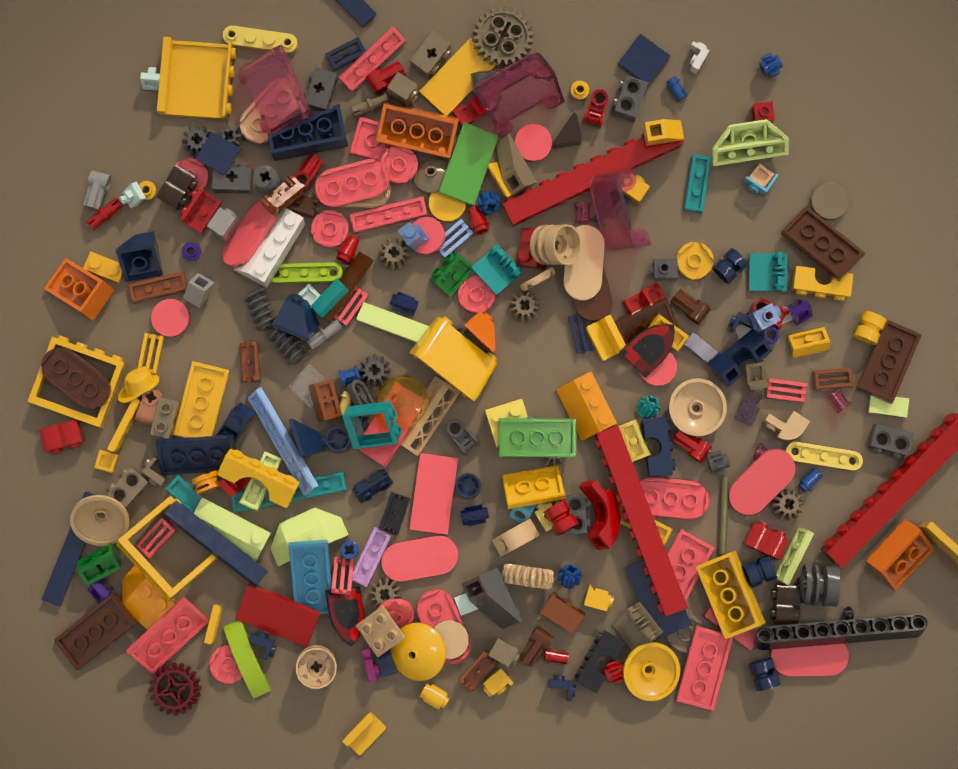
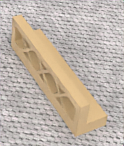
[400,376,460,456]

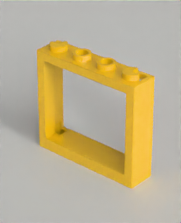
[27,335,128,429]
[116,496,218,602]

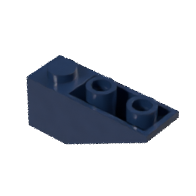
[216,402,256,444]

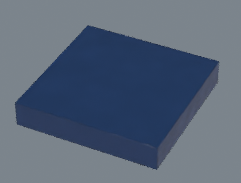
[617,34,671,87]

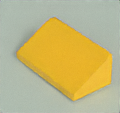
[488,162,518,199]
[787,327,830,358]

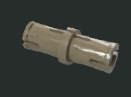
[350,93,389,117]

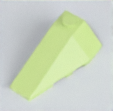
[194,497,271,561]

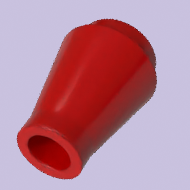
[467,205,489,235]
[336,235,360,265]

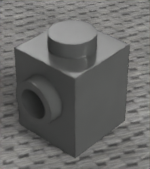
[649,258,678,280]

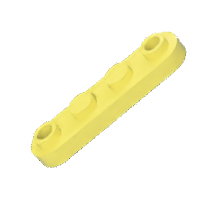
[223,26,298,54]
[785,442,863,471]

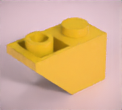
[643,119,684,146]

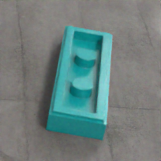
[683,154,711,213]

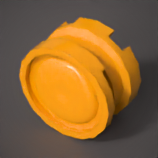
[192,471,220,495]

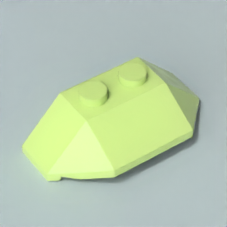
[712,119,789,166]
[271,508,349,567]

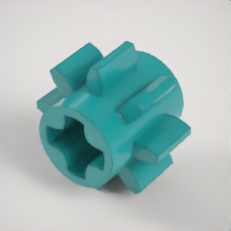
[636,395,661,419]

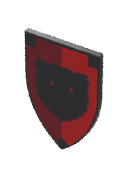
[619,324,675,378]
[325,586,364,646]

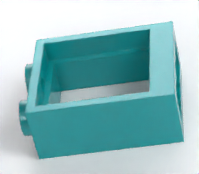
[342,401,402,449]

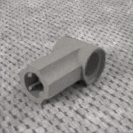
[83,170,111,210]

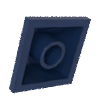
[116,231,163,282]
[273,293,320,341]
[289,419,327,459]

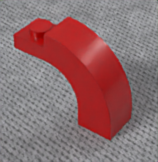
[579,480,621,550]

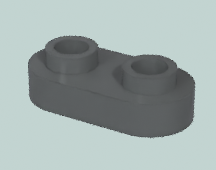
[347,379,375,417]

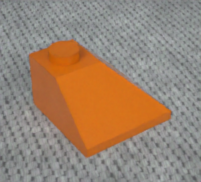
[464,311,495,355]

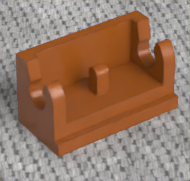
[260,175,304,217]
[239,341,261,383]
[308,379,342,422]
[540,592,585,634]
[458,650,498,692]

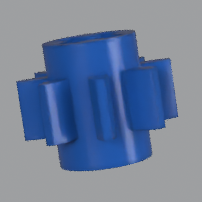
[759,53,783,78]
[477,190,501,215]
[557,564,582,589]

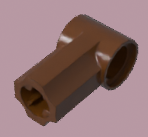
[670,288,711,325]
[519,626,554,667]

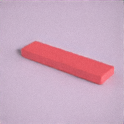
[338,26,406,92]
[349,196,428,234]

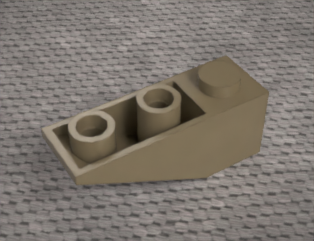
[496,134,537,195]

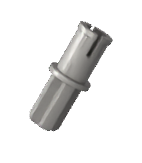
[307,319,343,349]

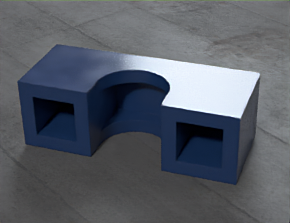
[709,329,772,387]
[641,417,676,477]

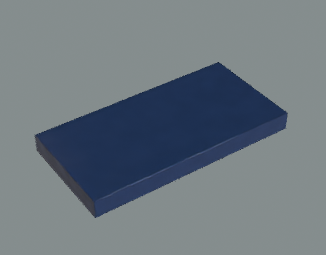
[156,434,236,475]
[626,560,692,640]

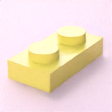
[619,419,651,462]

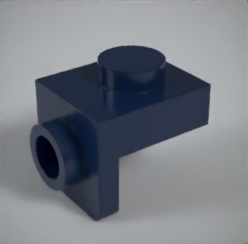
[728,312,756,333]
[249,631,277,660]
[548,675,576,701]

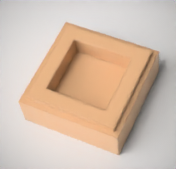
[749,163,775,187]

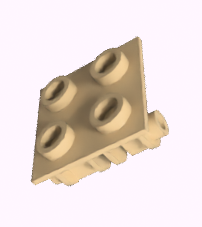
[356,606,406,657]

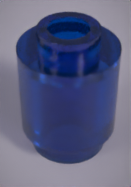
[390,291,419,316]
[460,504,489,527]

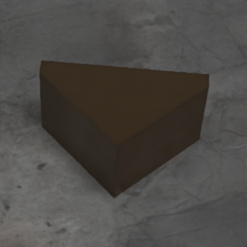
[552,112,582,149]

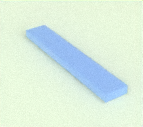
[247,387,319,496]

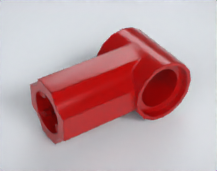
[366,61,406,95]
[294,153,324,192]
[672,430,712,463]

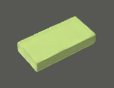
[868,395,909,418]

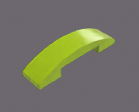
[223,620,272,699]

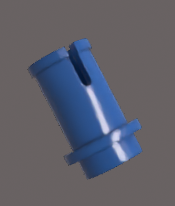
[666,76,688,102]
[798,468,823,493]

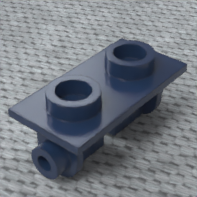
[352,469,393,503]

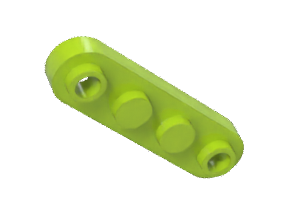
[271,262,343,284]

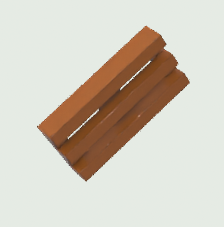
[812,368,854,390]

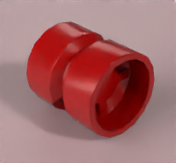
[543,500,579,536]

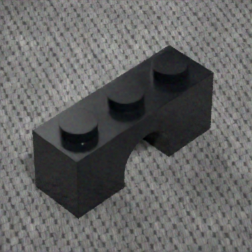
[574,630,626,693]

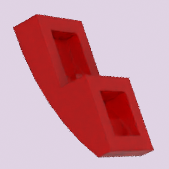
[452,91,496,127]
[622,283,666,314]

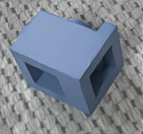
[398,222,429,250]
[749,303,781,332]

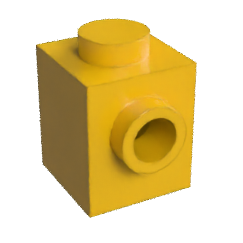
[619,174,650,205]

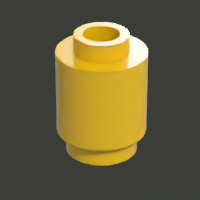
[419,683,450,710]

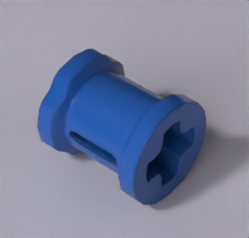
[338,365,362,387]
[341,541,359,558]

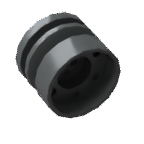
[799,564,841,607]

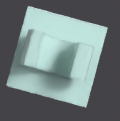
[140,67,160,91]
[119,182,146,209]

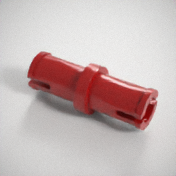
[86,197,123,230]

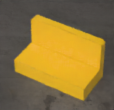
[586,314,626,361]
[342,711,386,755]

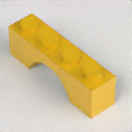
[217,448,300,509]

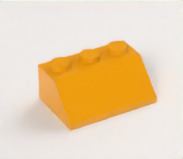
[556,372,617,441]

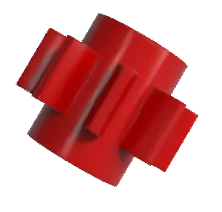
[603,660,624,685]

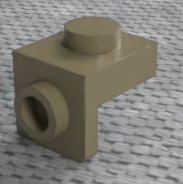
[744,359,769,391]
[142,457,168,487]

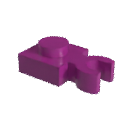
[362,648,380,683]

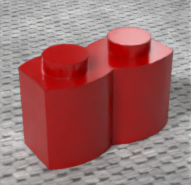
[39,419,85,455]
[743,521,789,560]

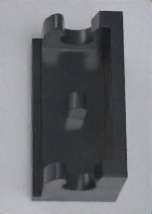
[379,492,410,535]

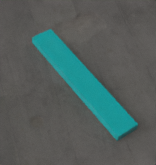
[231,471,347,513]

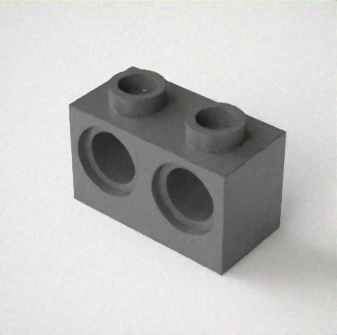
[612,75,648,122]
[868,424,914,459]
[560,494,591,535]

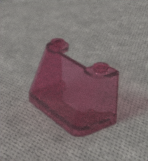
[237,45,311,136]
[475,52,565,139]
[590,168,651,250]

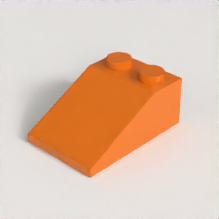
[44,258,115,321]

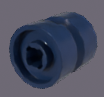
[712,248,748,284]
[325,427,351,453]
[456,473,481,499]
[742,555,777,588]
[748,658,781,691]

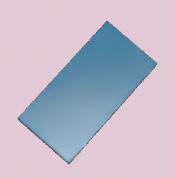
[288,540,332,614]

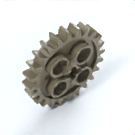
[472,6,534,68]

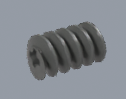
[253,165,281,195]
[244,288,277,331]
[269,328,309,365]

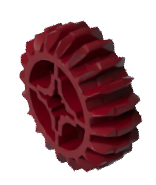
[148,662,202,716]

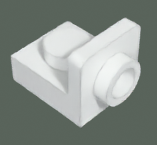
[689,41,710,74]

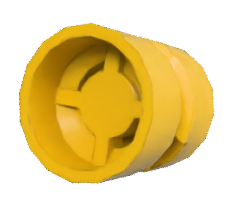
[853,311,887,345]

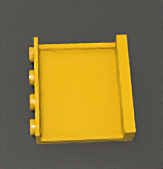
[157,37,236,120]

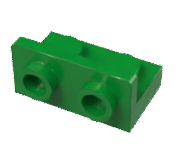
[429,252,473,297]

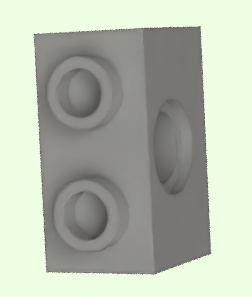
[207,207,240,242]

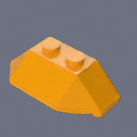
[122,565,177,630]

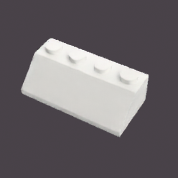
[233,208,305,288]

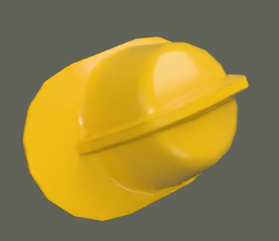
[118,366,159,403]

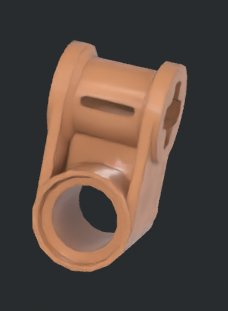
[135,389,163,426]

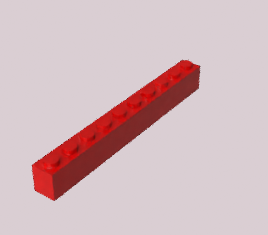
[502,133,684,227]
[820,413,958,568]
[594,425,688,616]

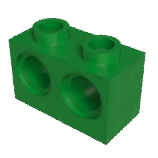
[77,543,121,586]

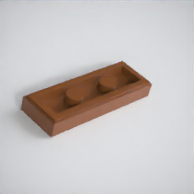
[128,271,188,304]

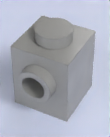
[183,273,214,308]

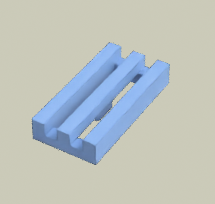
[439,219,474,258]

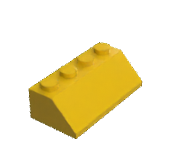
[696,551,766,639]

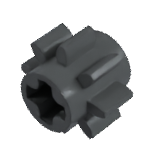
[220,125,243,146]
[707,451,730,475]

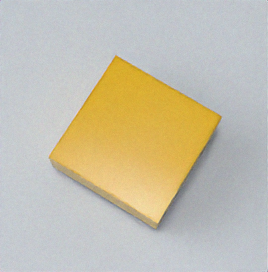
[94,450,119,473]

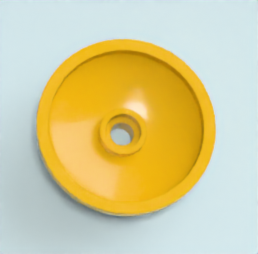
[391,623,446,681]
[623,642,680,701]

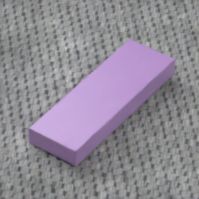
[352,527,392,587]

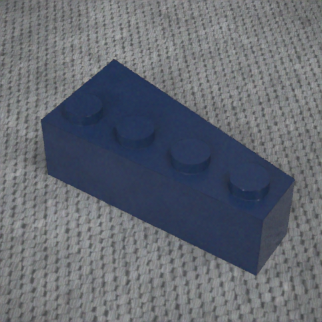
[268,104,348,161]

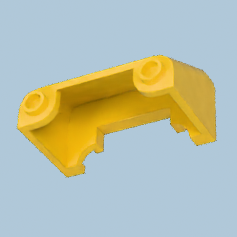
[409,316,498,402]

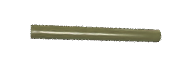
[718,477,729,554]

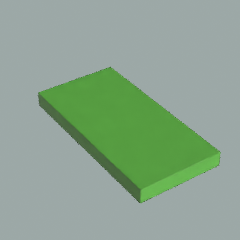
[438,122,499,206]
[498,418,576,458]

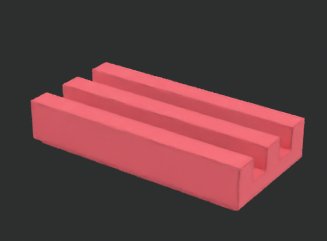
[334,287,369,326]
[766,378,807,403]
[136,517,177,559]
[331,557,354,595]

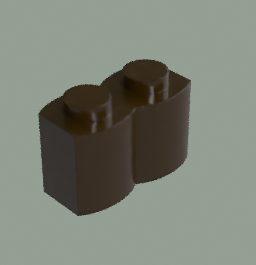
[157,164,198,210]
[770,584,801,625]

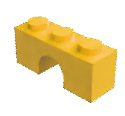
[790,266,853,301]

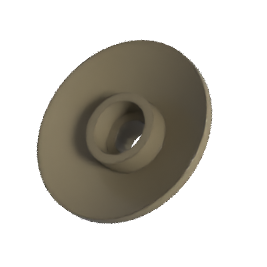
[413,157,448,193]

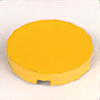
[429,192,466,222]
[675,242,714,280]

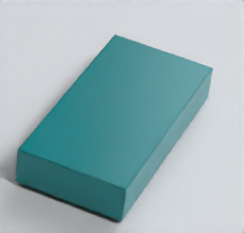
[311,278,349,318]
[165,475,204,513]

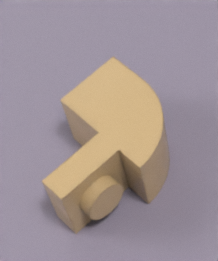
[763,411,810,441]
[492,519,539,557]

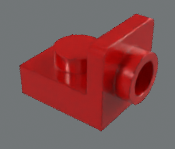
[218,477,251,498]

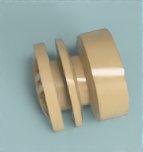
[530,224,582,265]
[296,645,337,689]

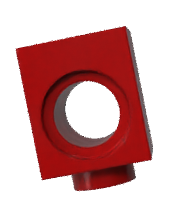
[750,101,775,124]

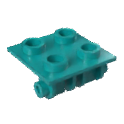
[471,245,523,295]
[749,252,787,292]

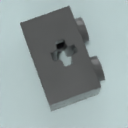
[303,67,339,112]
[212,164,254,194]

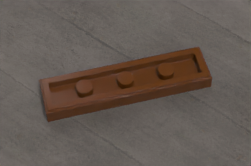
[315,252,374,323]

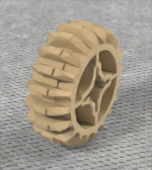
[502,564,554,589]

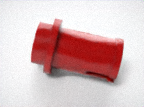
[544,648,569,665]

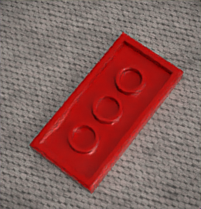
[235,583,321,648]

